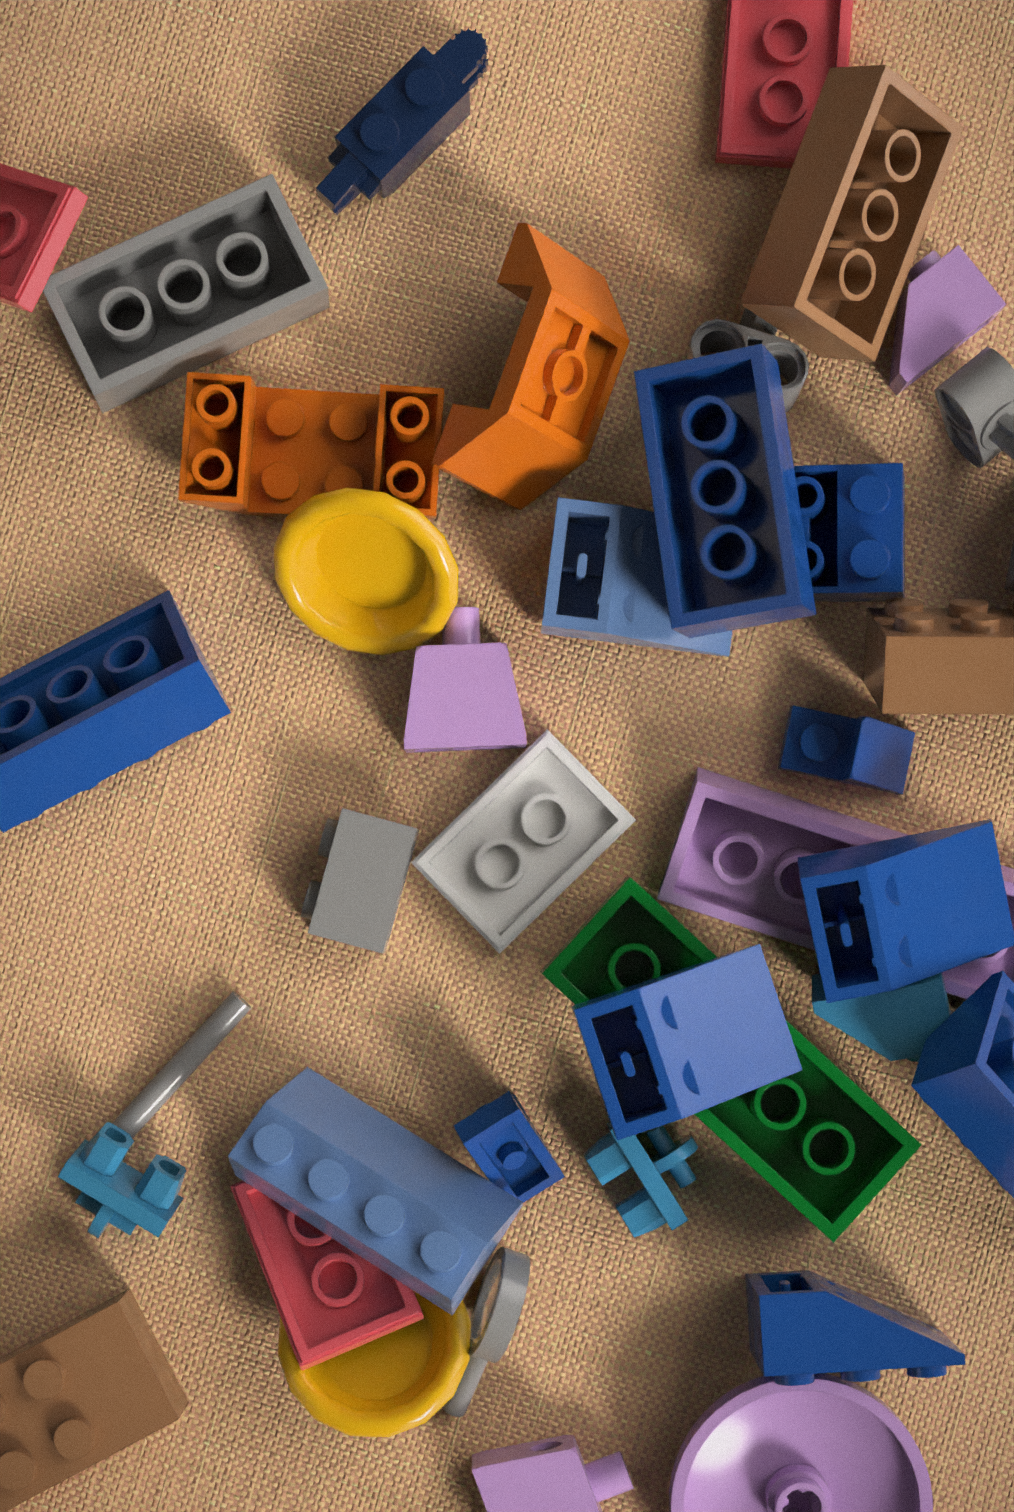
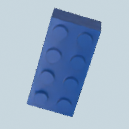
[634,343,816,638]

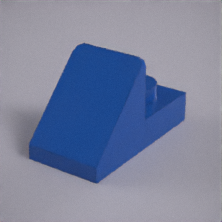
[777,705,915,795]
[453,1091,565,1203]

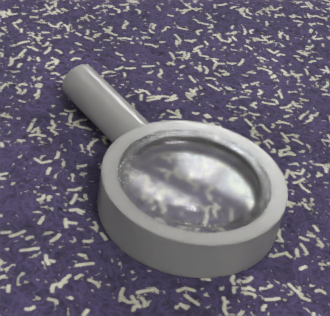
[442,1247,530,1417]

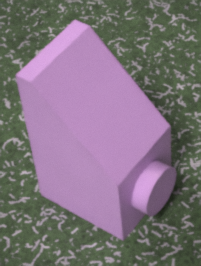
[889,245,1006,396]

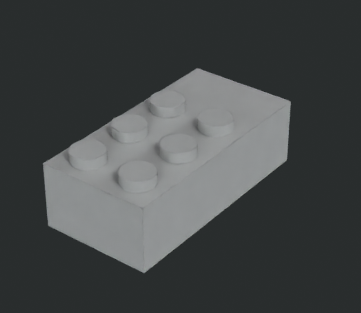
[43,174,330,413]

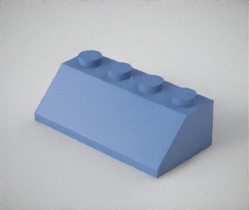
[228,1067,523,1315]

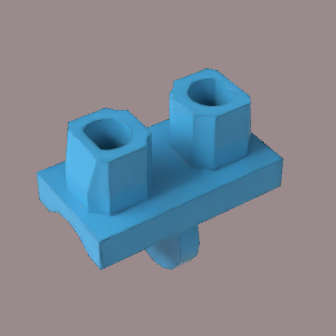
[58,1122,186,1238]
[584,1122,699,1238]

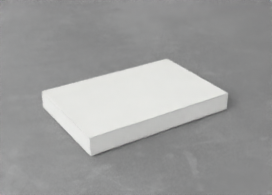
[411,729,636,954]

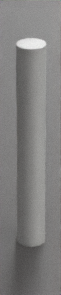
[112,991,251,1139]

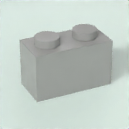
[301,808,419,954]

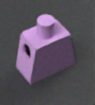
[404,607,527,753]
[471,1435,634,1512]

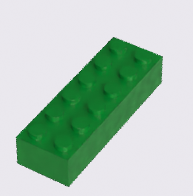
[540,877,922,1243]

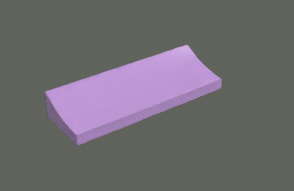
[657,767,1014,999]

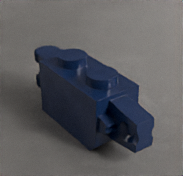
[316,28,488,215]

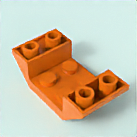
[431,222,630,510]
[178,372,445,519]

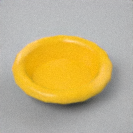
[273,487,459,655]
[277,1291,471,1437]

